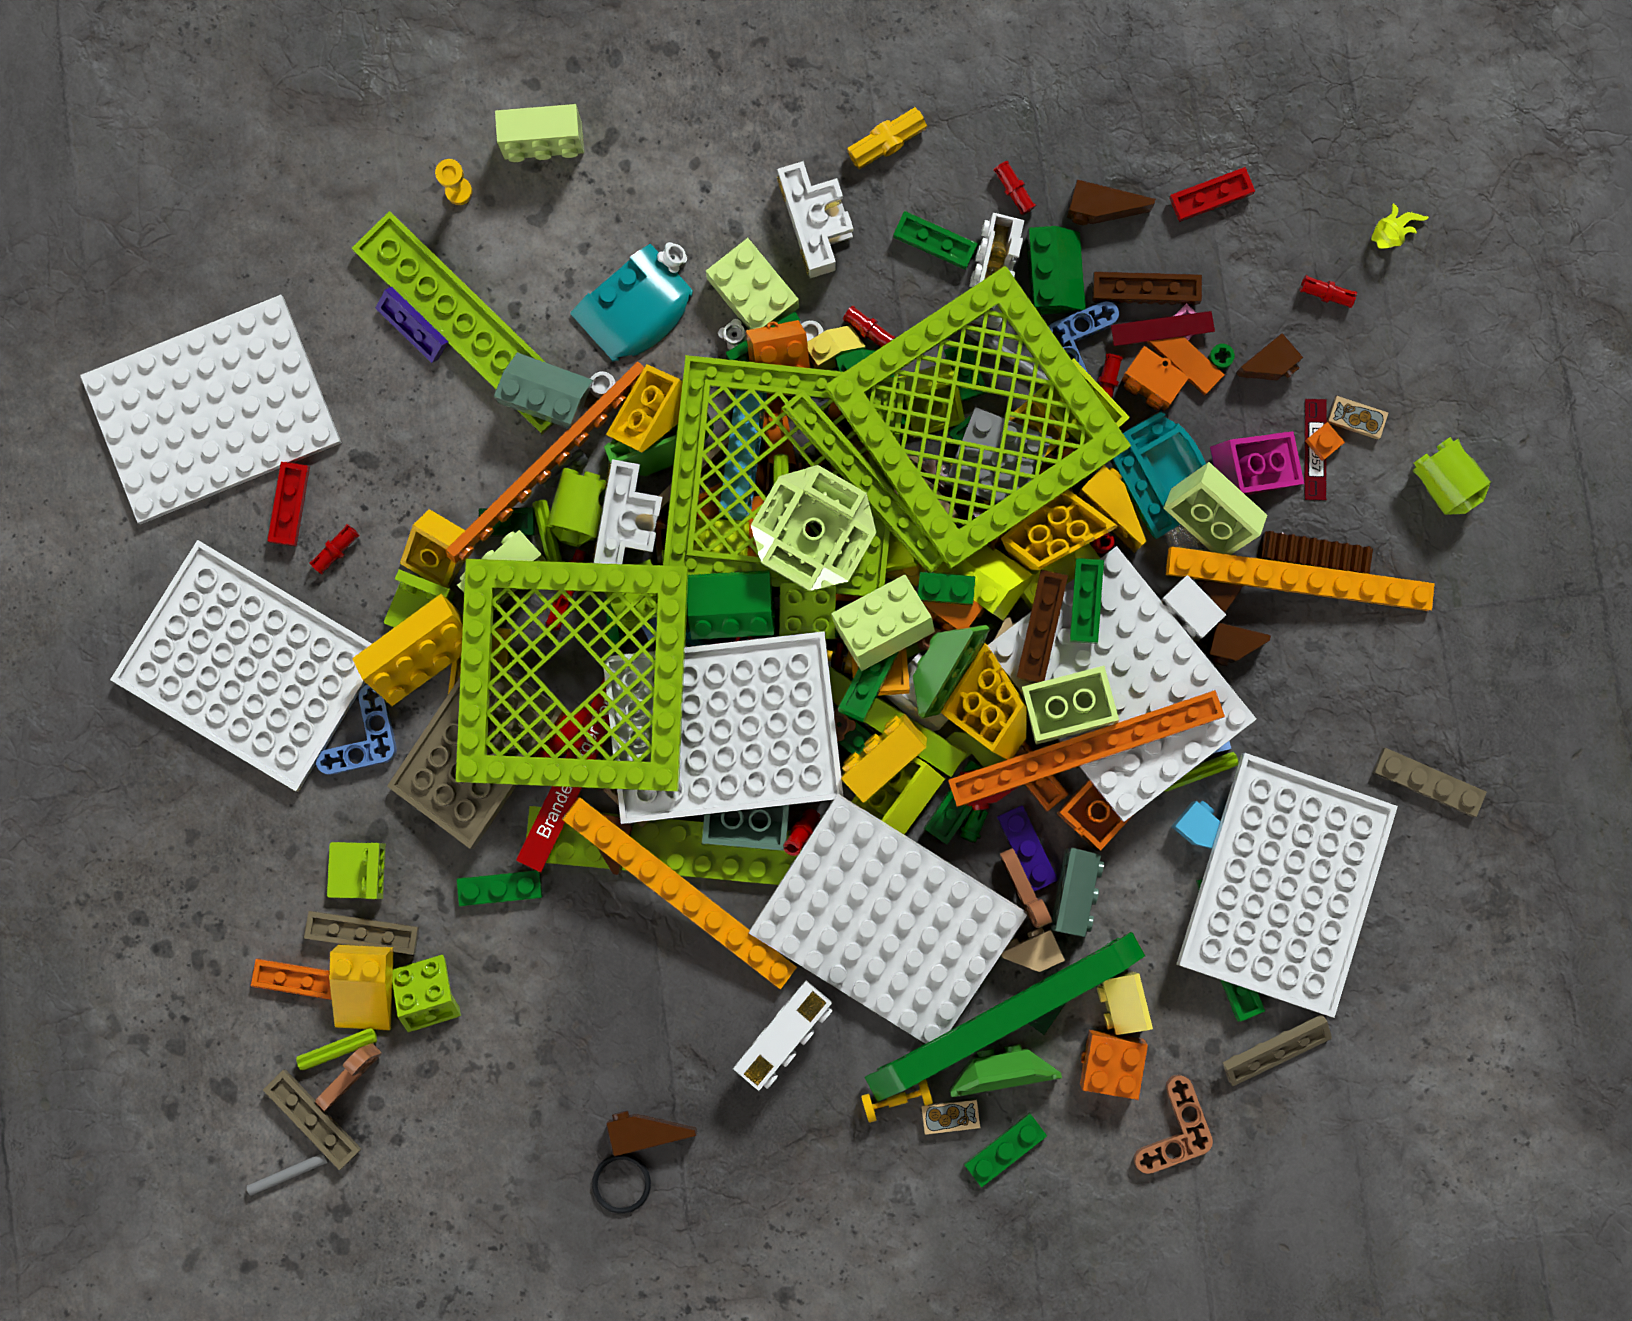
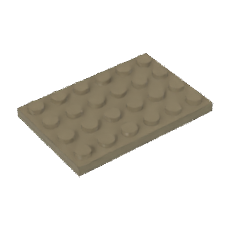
[387,662,565,849]

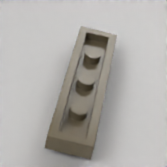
[1372,748,1487,817]
[304,911,420,955]
[1222,1015,1332,1087]
[263,1069,362,1170]

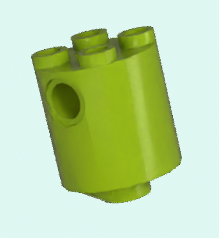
[1413,437,1491,515]
[547,468,607,547]

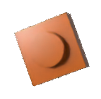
[1305,422,1345,461]

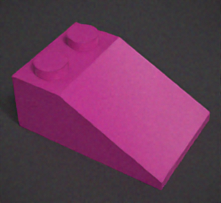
[1210,431,1304,496]

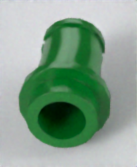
[960,809,988,843]

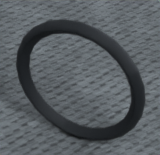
[592,1154,651,1214]

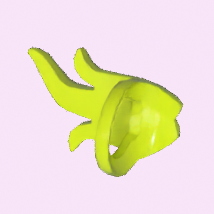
[1371,203,1429,249]

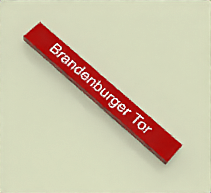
[516,677,610,872]

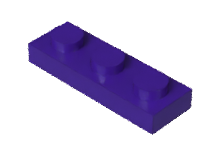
[375,287,449,363]
[997,805,1058,891]

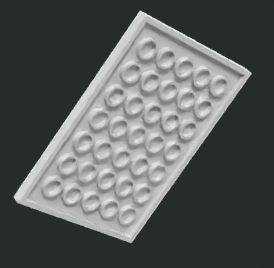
[80,295,342,524]
[110,540,372,792]
[988,546,1256,822]
[604,632,843,824]
[1176,753,1398,1018]
[749,794,1027,1044]

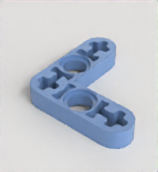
[1048,301,1119,373]
[316,685,397,775]

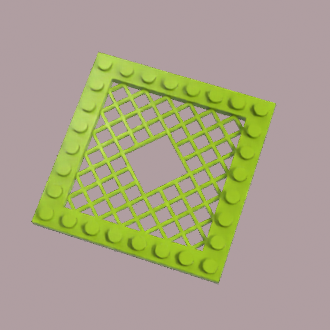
[824,266,1131,569]
[663,355,906,597]
[456,559,689,791]

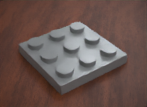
[945,407,1052,505]

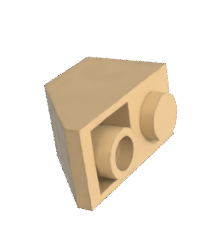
[1000,927,1065,972]

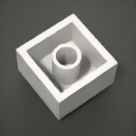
[1161,575,1226,642]

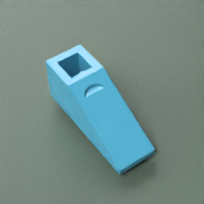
[1171,801,1221,849]

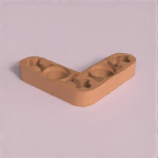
[1000,848,1052,928]
[315,1043,382,1112]
[1134,1075,1213,1174]

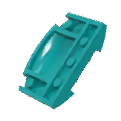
[570,244,693,362]
[1110,412,1206,539]

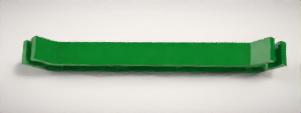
[865,932,1145,1102]

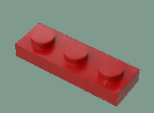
[1169,167,1255,222]
[267,462,310,547]

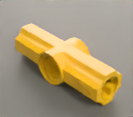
[847,107,927,169]

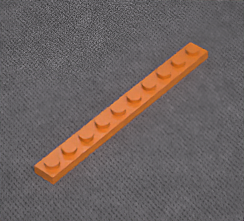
[446,361,644,564]
[948,690,1225,807]

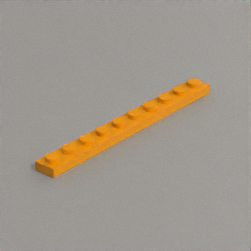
[1166,546,1435,611]
[562,797,797,990]

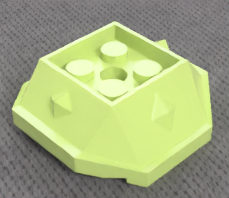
[751,465,876,591]

